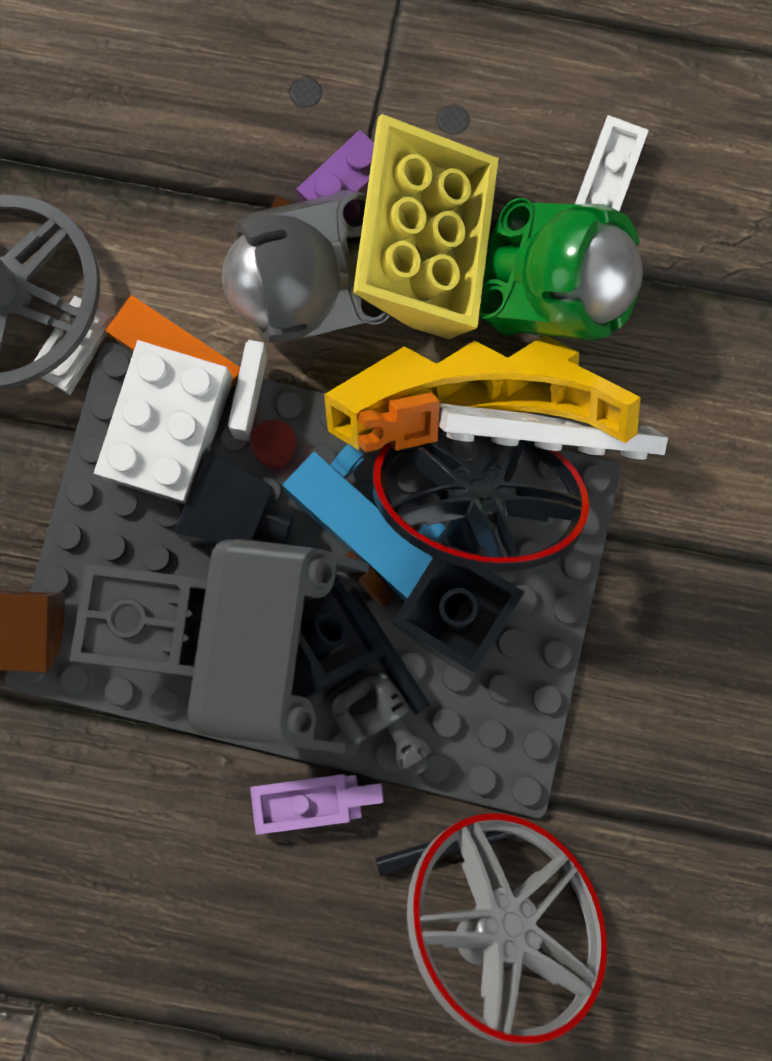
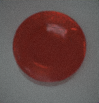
[250,420,297,468]

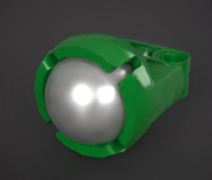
[479,198,643,341]

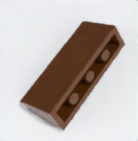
[0,590,65,673]

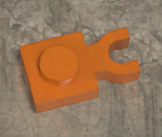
[358,392,440,452]

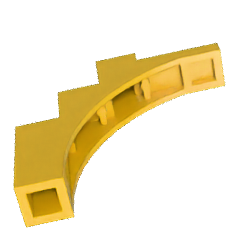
[324,335,641,451]

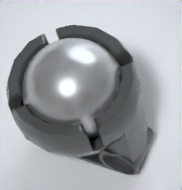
[222,190,391,344]

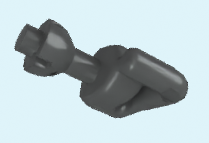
[330,671,433,775]

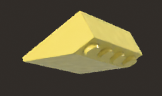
[353,114,499,339]

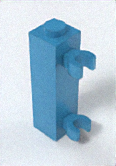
[282,444,447,602]

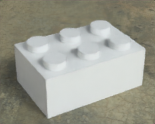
[94,340,233,505]

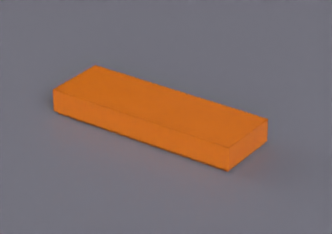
[105,295,240,392]

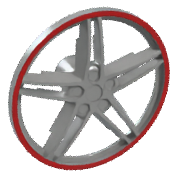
[407,813,607,1046]

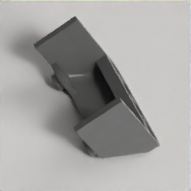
[188,539,369,754]

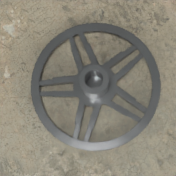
[0,195,100,389]

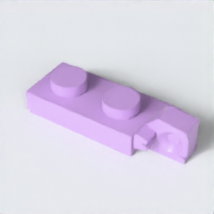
[250,774,384,835]

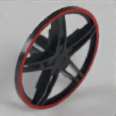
[372,427,589,572]

